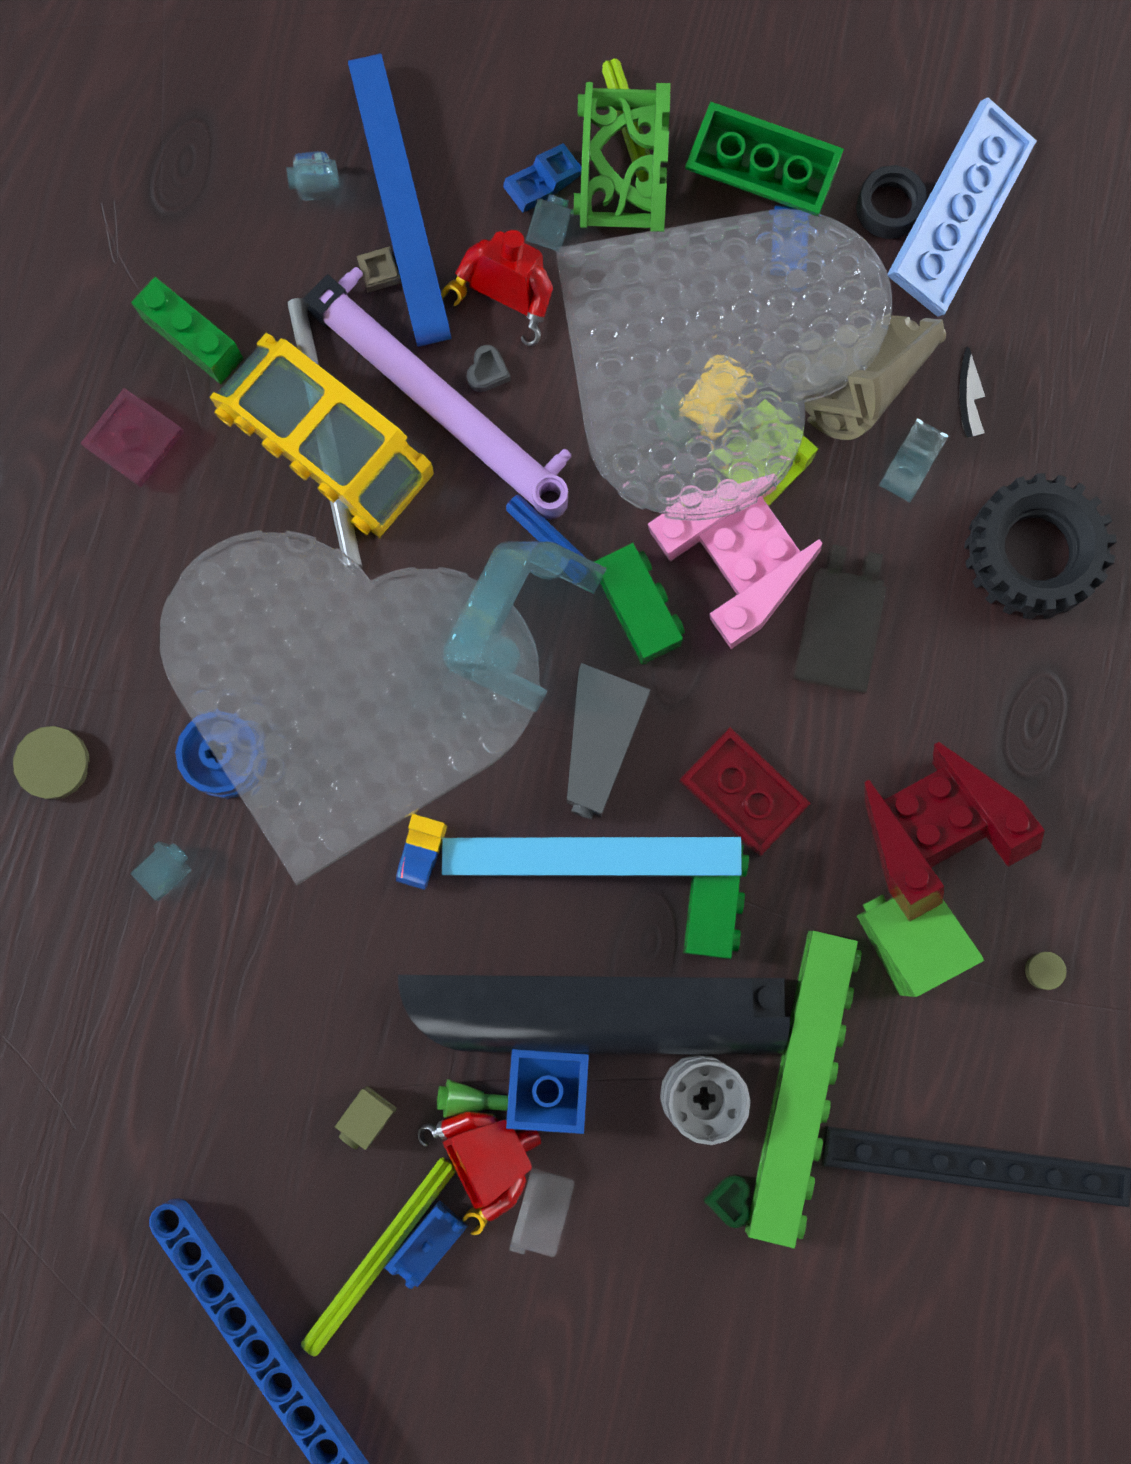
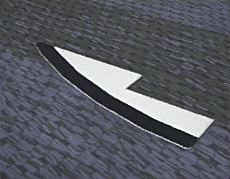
[959,347,985,438]

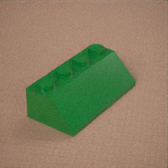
[685,101,844,217]

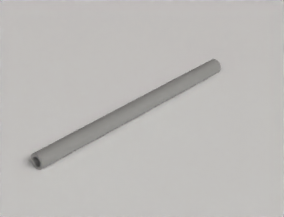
[288,298,362,571]

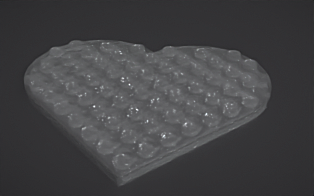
[555,209,892,521]
[160,530,540,886]

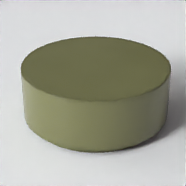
[1025,952,1066,990]

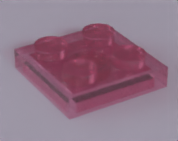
[80,388,184,488]

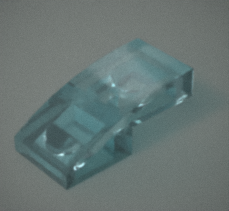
[879,419,948,502]

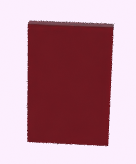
[679,727,811,857]

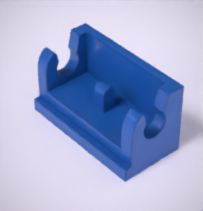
[385,1200,468,1289]

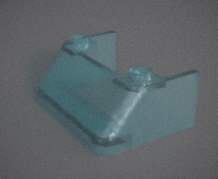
[443,541,607,712]

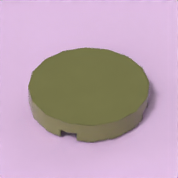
[13,726,90,799]

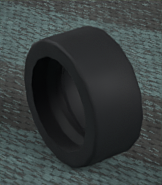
[856,165,927,239]

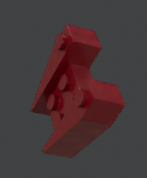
[864,742,1045,922]

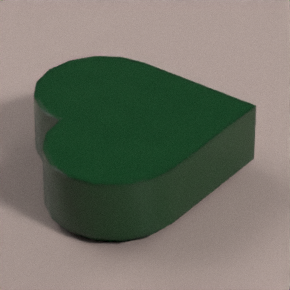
[703,1174,750,1228]

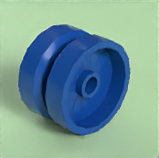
[175,712,268,799]

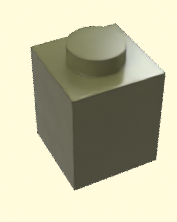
[335,1086,397,1150]

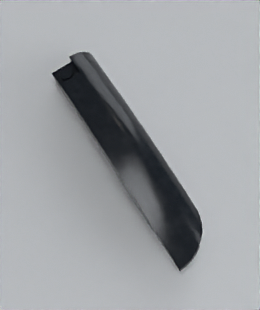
[398,975,790,1054]

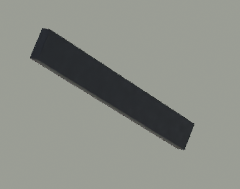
[822,1126,1131,1207]

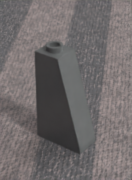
[567,663,650,820]

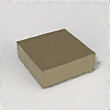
[357,246,401,293]

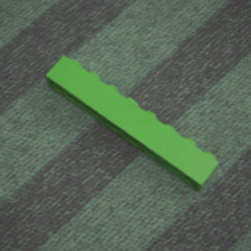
[745,931,861,1249]

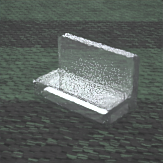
[509,1168,574,1257]

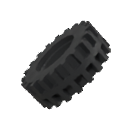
[964,473,1117,619]

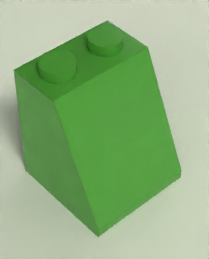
[857,894,984,997]

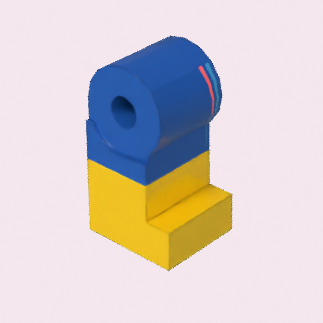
[396,814,447,890]

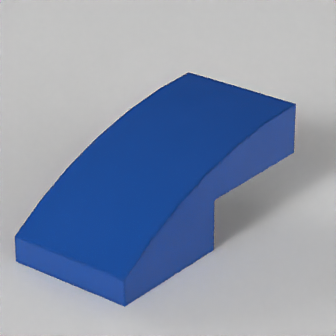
[503,143,582,213]

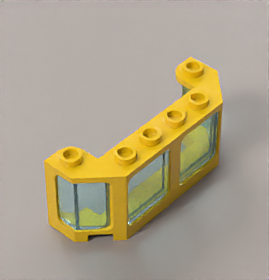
[210,333,434,538]

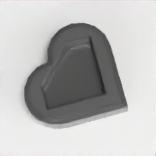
[467,345,511,392]

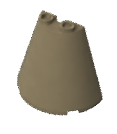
[776,315,946,440]

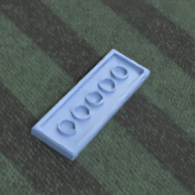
[887,97,1036,317]

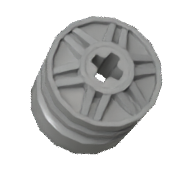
[660,1054,751,1145]

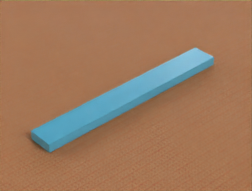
[442,837,742,876]

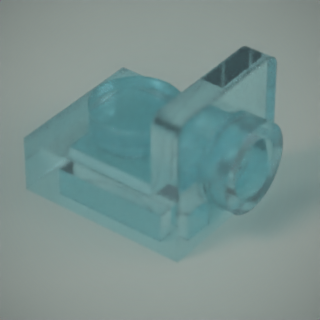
[526,194,574,252]
[130,841,192,901]

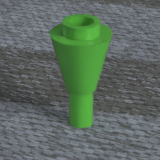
[437,1079,508,1118]

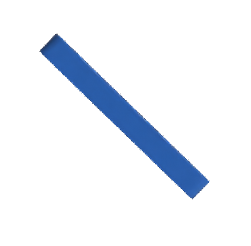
[348,53,452,347]
[149,1198,369,1464]

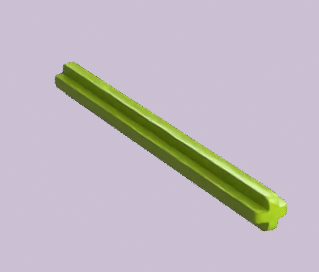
[301,1157,456,1357]

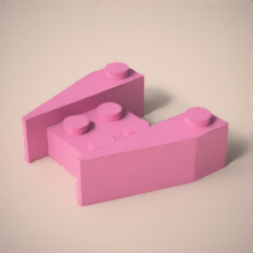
[648,475,823,649]

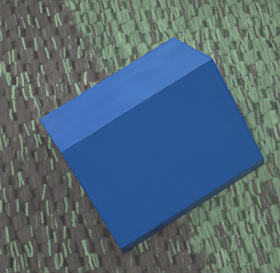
[506,1049,589,1134]

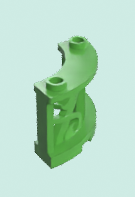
[573,82,670,232]

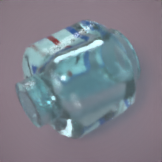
[286,151,339,201]

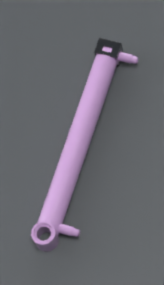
[303,267,571,519]

